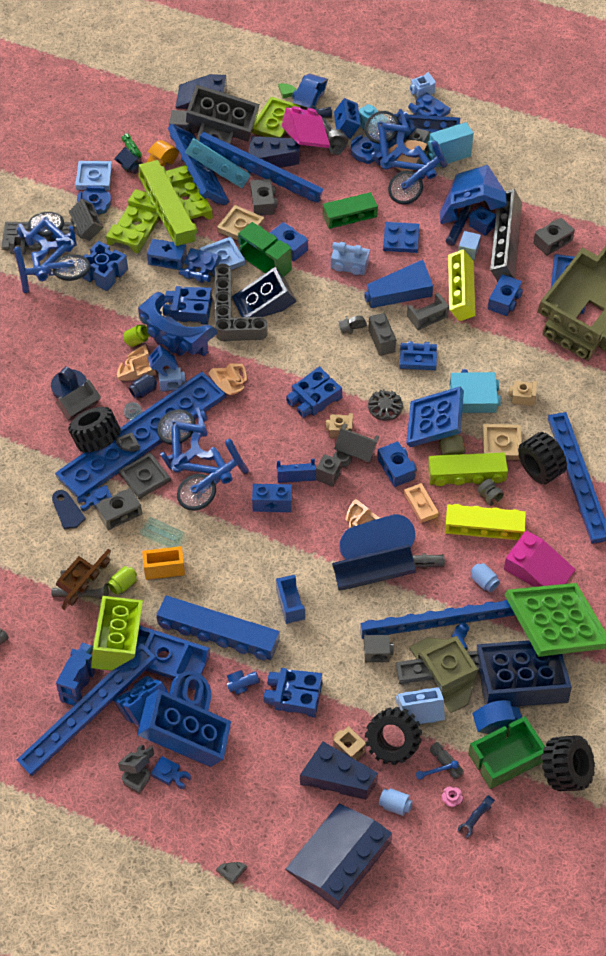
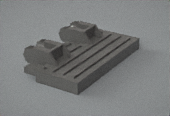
[1,222,74,254]

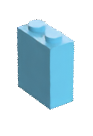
[427,122,474,168]
[450,372,501,413]

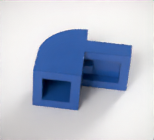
[472,700,522,734]

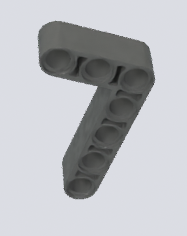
[215,264,268,341]

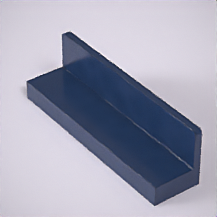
[332,545,417,590]

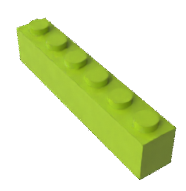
[139,160,197,246]

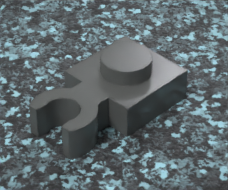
[118,745,155,774]

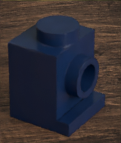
[114,147,143,174]

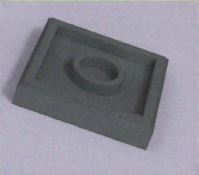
[119,453,171,499]

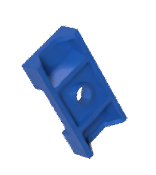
[136,625,210,690]

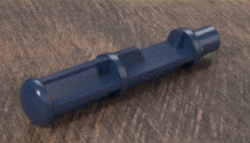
[445,205,471,246]

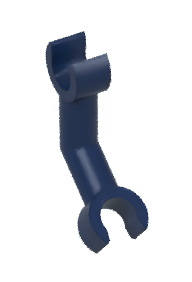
[458,795,495,838]

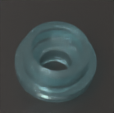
[123,402,142,420]

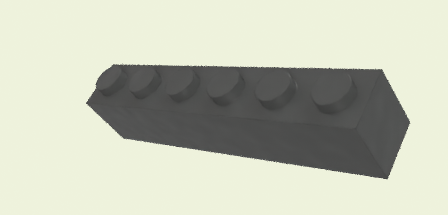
[490,189,522,282]

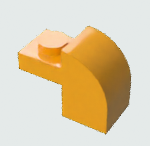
[146,140,179,167]

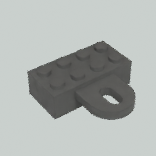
[186,85,260,144]

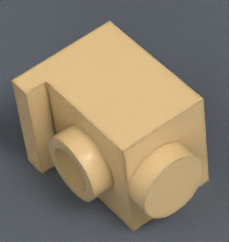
[509,381,537,406]
[326,413,353,438]
[333,726,366,760]

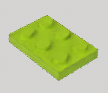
[252,97,301,138]

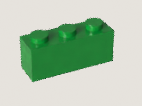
[322,192,378,229]

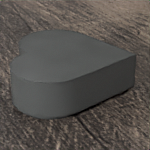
[122,767,150,794]

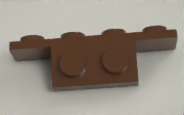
[56,549,111,610]

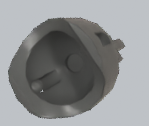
[322,118,349,155]

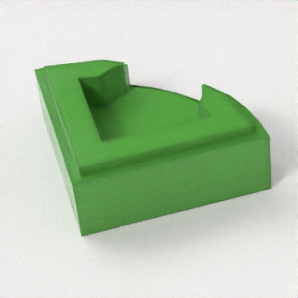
[278,83,297,98]

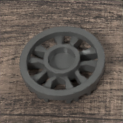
[368,389,403,421]

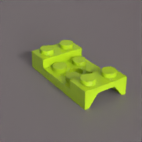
[165,165,213,219]
[106,189,160,254]

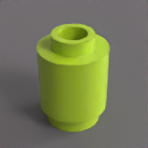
[124,324,150,347]
[107,566,137,595]

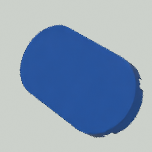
[339,514,415,560]

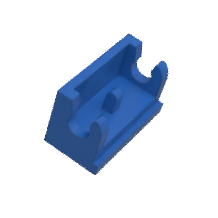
[148,344,178,376]
[277,458,316,483]

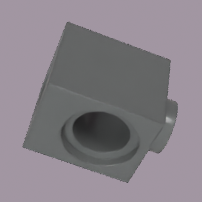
[316,454,342,487]
[364,635,394,662]

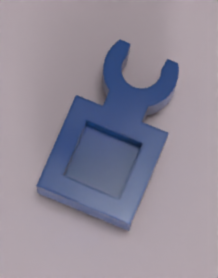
[77,485,112,511]
[151,756,191,789]

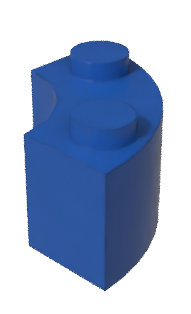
[292,74,328,108]

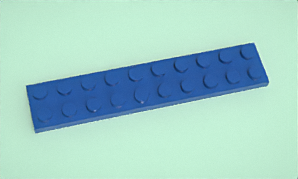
[55,372,226,499]

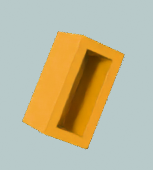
[142,546,185,580]

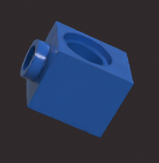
[469,206,496,236]

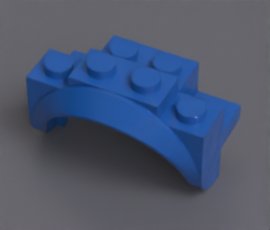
[138,292,217,357]

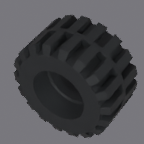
[68,406,121,453]
[518,432,567,485]
[365,707,422,765]
[542,735,595,792]

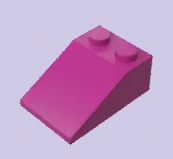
[281,106,330,148]
[504,530,575,587]

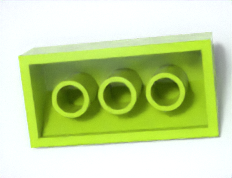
[91,596,143,670]

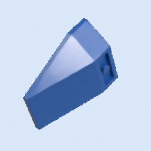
[440,165,507,224]

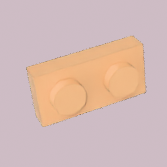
[404,483,439,523]

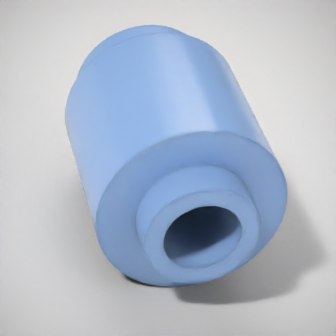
[471,563,500,592]
[379,788,413,816]

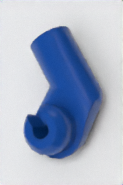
[451,622,469,651]

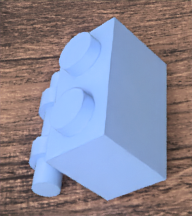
[331,242,370,275]
[395,687,445,724]

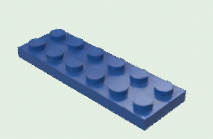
[168,123,230,205]

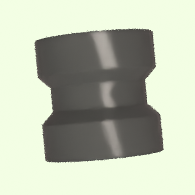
[477,479,504,506]

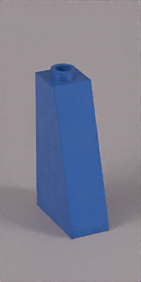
[364,260,433,308]

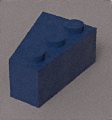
[248,136,301,173]
[300,741,378,800]

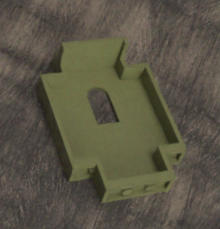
[537,245,606,361]

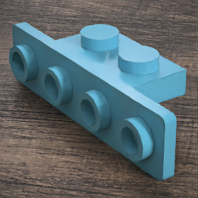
[185,139,251,188]

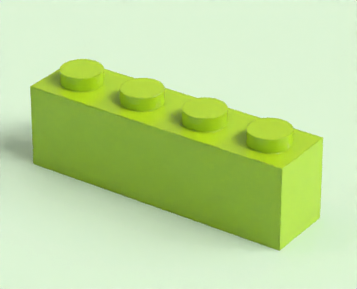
[428,452,508,486]

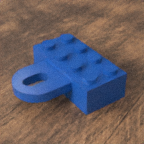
[137,671,231,767]

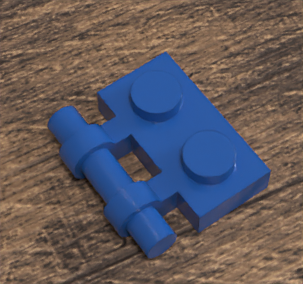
[408,93,451,116]
[179,248,222,282]
[400,341,437,370]

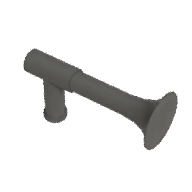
[51,570,109,599]

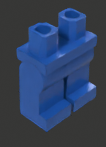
[162,286,213,325]
[286,366,343,418]
[56,643,95,706]
[264,668,323,718]

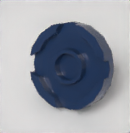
[51,366,87,399]

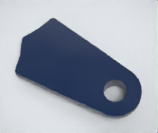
[52,490,86,529]

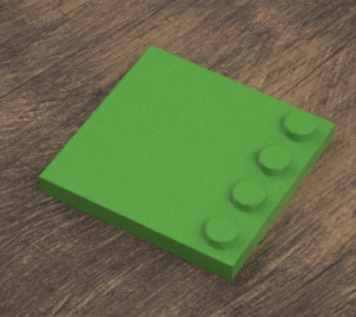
[505,583,606,657]

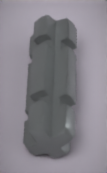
[430,742,464,779]

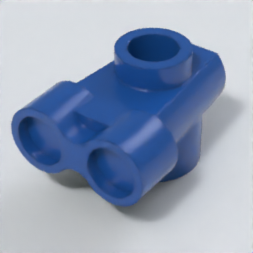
[227,670,260,695]

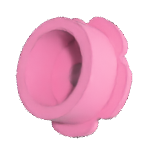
[442,786,463,807]

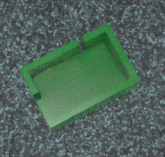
[238,222,292,276]
[468,716,545,789]

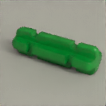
[121,133,142,158]

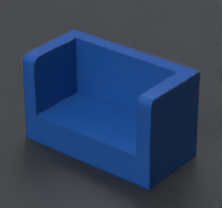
[276,575,305,624]

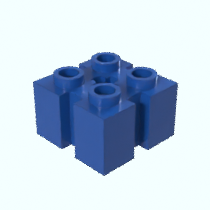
[77,241,128,291]
[113,676,169,727]

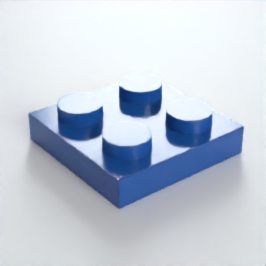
[383,222,419,253]

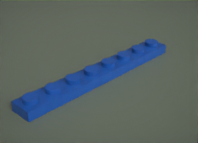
[199,132,324,203]
[548,412,606,544]
[360,599,515,639]
[16,643,157,776]

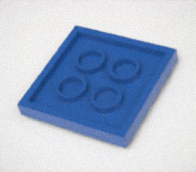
[406,386,464,448]

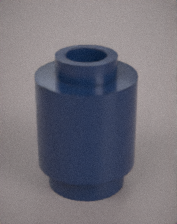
[128,374,157,399]

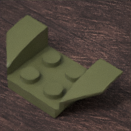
[409,636,478,713]

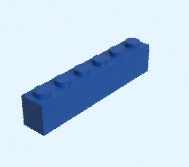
[156,595,280,660]

